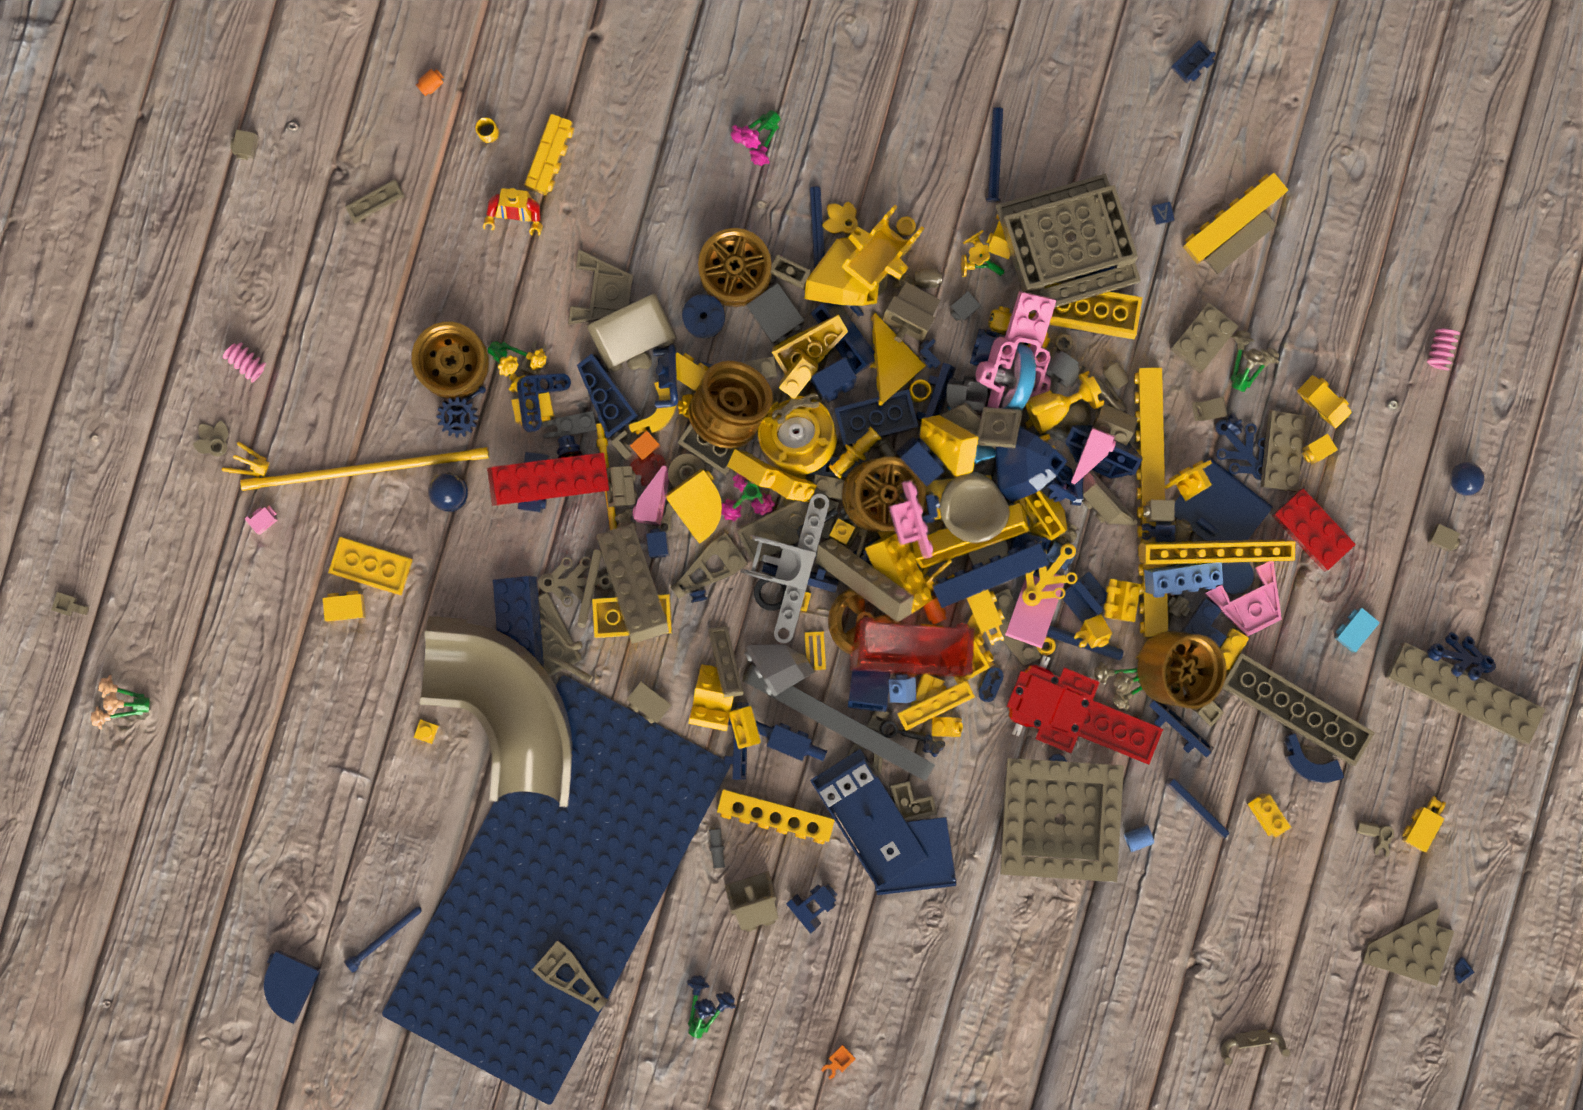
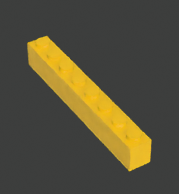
[1139,539,1295,564]

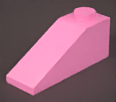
[1071,427,1116,484]
[633,466,669,526]

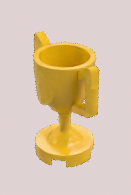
[1025,371,1104,434]

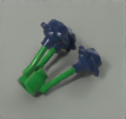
[687,975,736,1038]

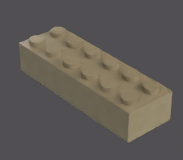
[596,524,669,644]

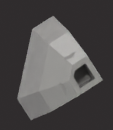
[744,644,815,696]

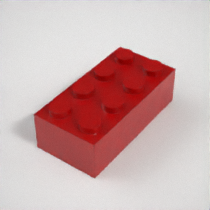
[1272,488,1356,572]

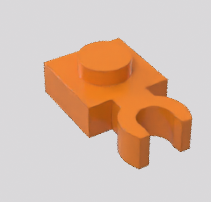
[821,1044,856,1079]

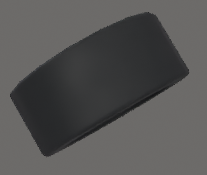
[754,575,787,611]

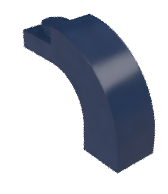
[1284,733,1344,783]

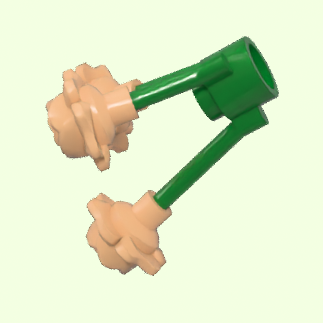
[91,675,150,729]

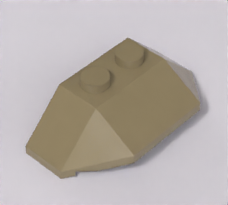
[1082,470,1138,526]

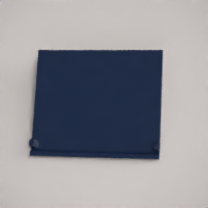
[1174,457,1273,541]
[875,817,957,895]

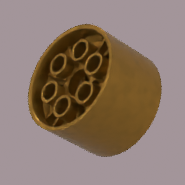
[1137,631,1226,709]

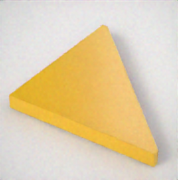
[871,313,926,406]

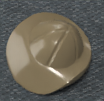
[940,472,1009,543]

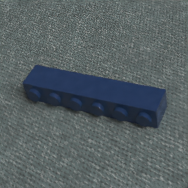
[933,540,1050,608]

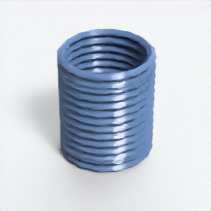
[1047,541,1076,571]
[1124,825,1154,852]

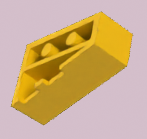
[919,415,978,476]

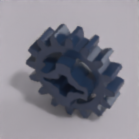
[436,395,479,438]

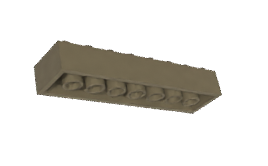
[1385,643,1546,744]
[1222,653,1375,766]

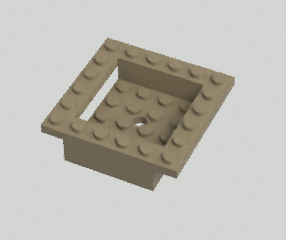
[996,173,1141,315]
[1000,758,1124,882]

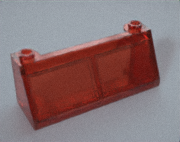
[850,617,974,677]

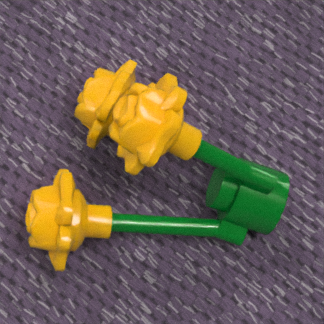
[487,341,547,393]

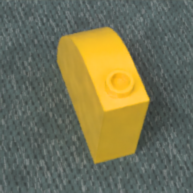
[664,469,722,544]

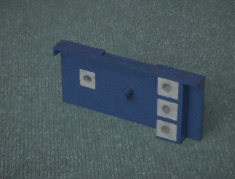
[810,749,928,889]

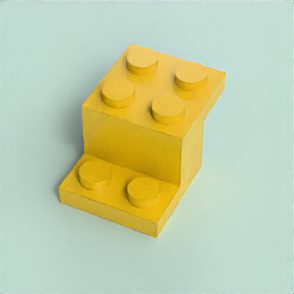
[689,664,734,731]

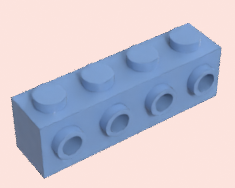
[1144,562,1223,597]

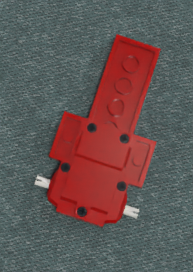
[1006,655,1163,765]

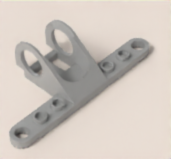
[740,494,829,643]

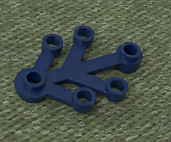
[1215,420,1266,480]
[1427,632,1496,681]

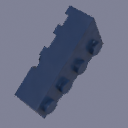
[577,354,641,438]

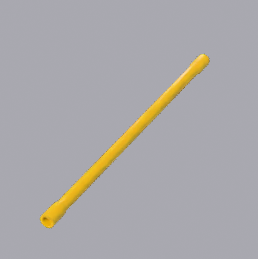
[240,447,489,491]

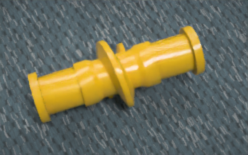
[829,427,882,479]

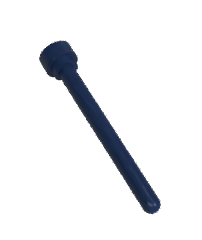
[344,906,422,973]

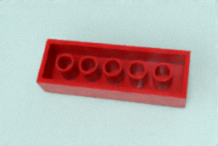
[487,453,609,506]

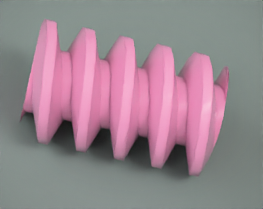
[1427,328,1460,370]
[223,342,266,383]

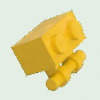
[1103,579,1141,622]

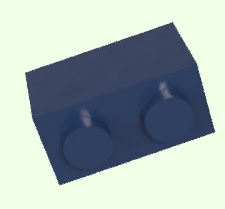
[646,528,670,559]

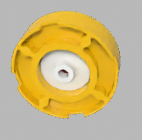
[758,396,837,475]

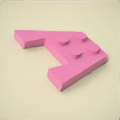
[1204,561,1282,636]

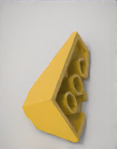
[772,314,848,374]

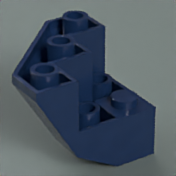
[996,427,1067,503]

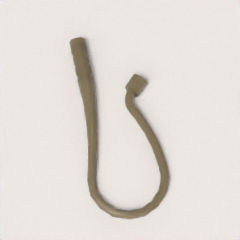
[540,618,593,683]

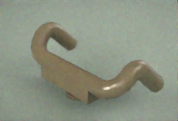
[1221,1029,1290,1065]

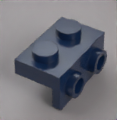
[1171,40,1216,83]
[921,491,940,523]

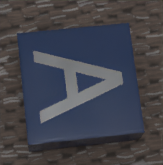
[1151,202,1175,225]

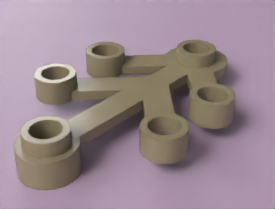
[539,557,612,607]

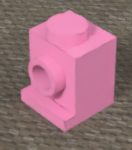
[245,505,277,534]

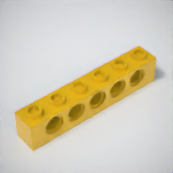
[717,789,835,844]

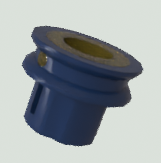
[556,435,582,458]

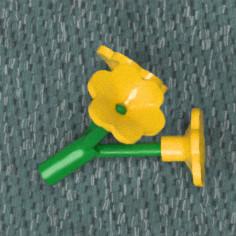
[961,230,1005,277]

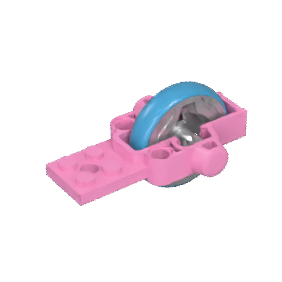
[975,291,1056,410]

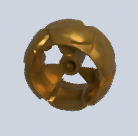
[828,588,901,658]

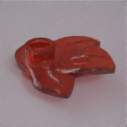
[630,452,666,486]

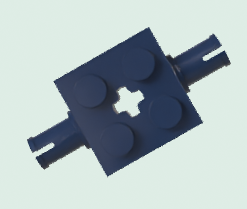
[756,720,828,761]

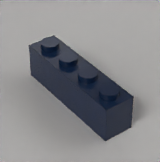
[810,302,875,375]

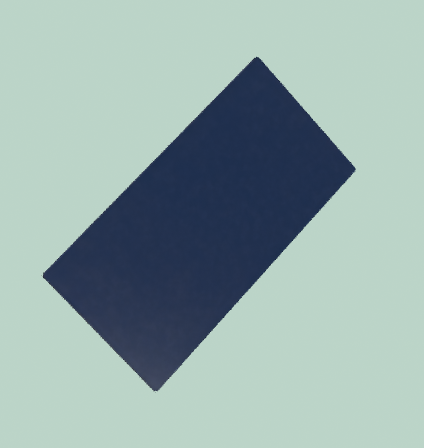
[382,675,731,1105]

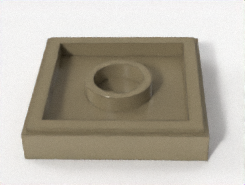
[977,407,1022,448]

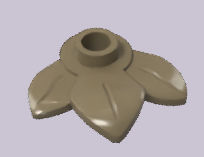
[193,421,229,457]

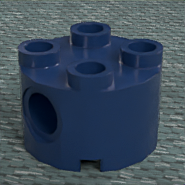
[970,328,1005,366]

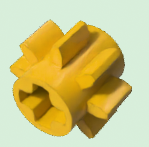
[677,394,693,418]

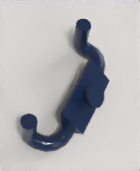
[653,344,679,408]

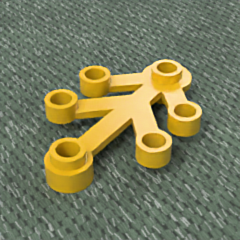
[1022,543,1077,606]

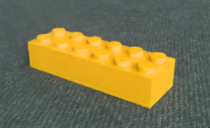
[1028,283,1143,339]

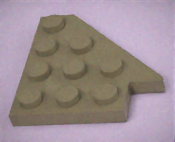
[1362,908,1454,986]

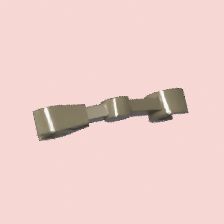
[772,393,819,424]
[658,503,674,533]

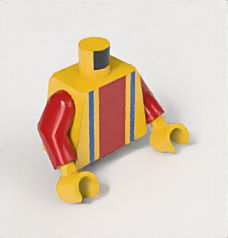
[483,188,543,235]

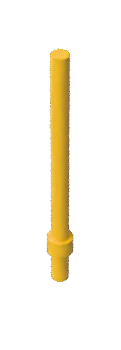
[596,423,617,530]

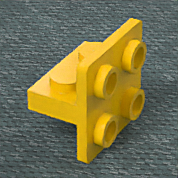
[1164,460,1212,501]

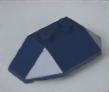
[1065,425,1143,479]

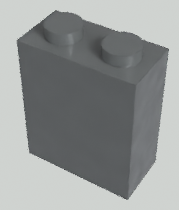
[746,283,804,344]

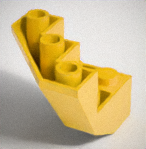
[804,237,879,306]

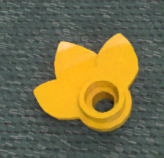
[822,201,858,234]

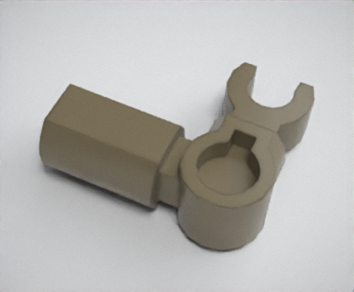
[1356,820,1394,857]

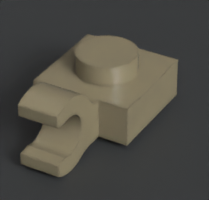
[51,592,89,616]

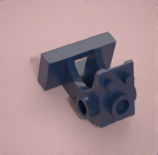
[786,883,838,934]

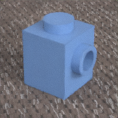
[889,674,916,703]

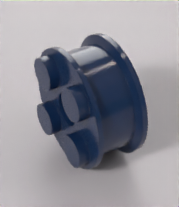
[682,294,725,339]

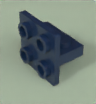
[1060,572,1107,624]

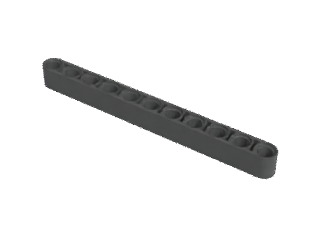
[742,664,935,781]

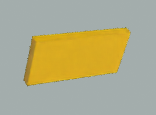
[328,537,413,596]

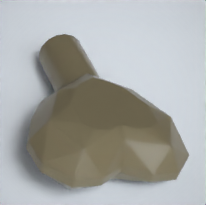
[627,352,652,370]

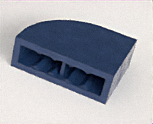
[264,950,321,1024]

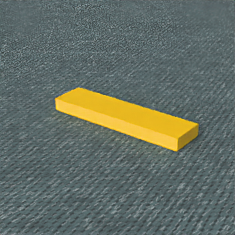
[897,680,975,731]

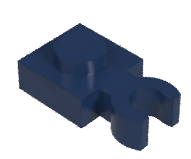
[1142,521,1175,542]

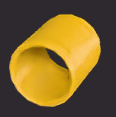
[475,117,499,143]
[909,379,931,402]

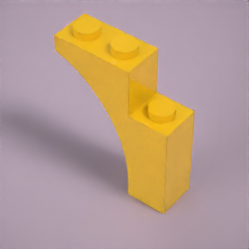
[727,449,817,502]

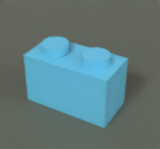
[1335,608,1380,653]

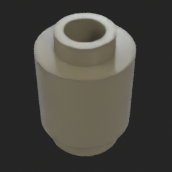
[915,269,942,289]
[1103,361,1129,390]
[1175,519,1192,542]

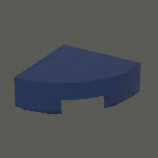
[1454,956,1475,984]

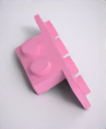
[889,481,933,558]

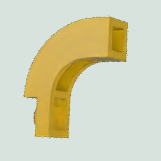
[629,381,677,435]

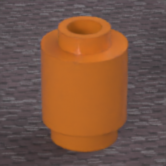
[416,69,444,96]
[923,595,947,625]

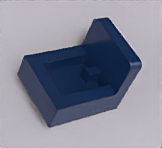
[919,338,941,370]

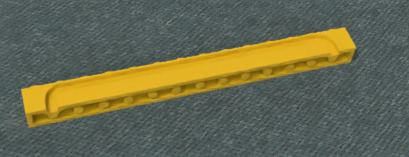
[1134,368,1168,637]

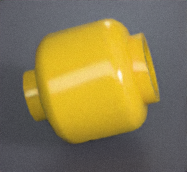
[988,306,1012,335]

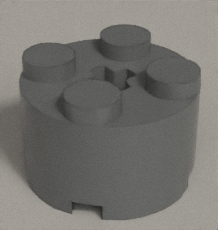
[1046,347,1086,388]

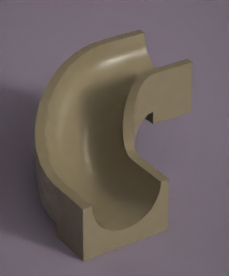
[420,616,572,807]

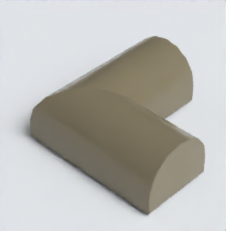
[891,781,937,821]

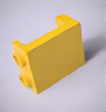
[1247,793,1291,837]

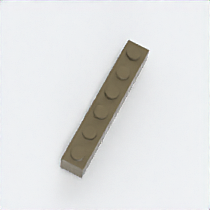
[816,538,914,622]

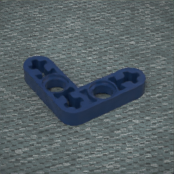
[517,373,571,432]

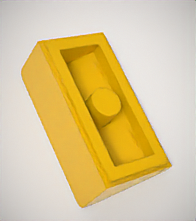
[729,706,761,749]

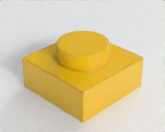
[414,719,439,744]

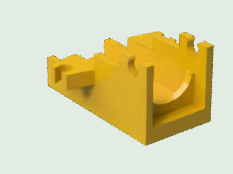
[842,205,925,292]

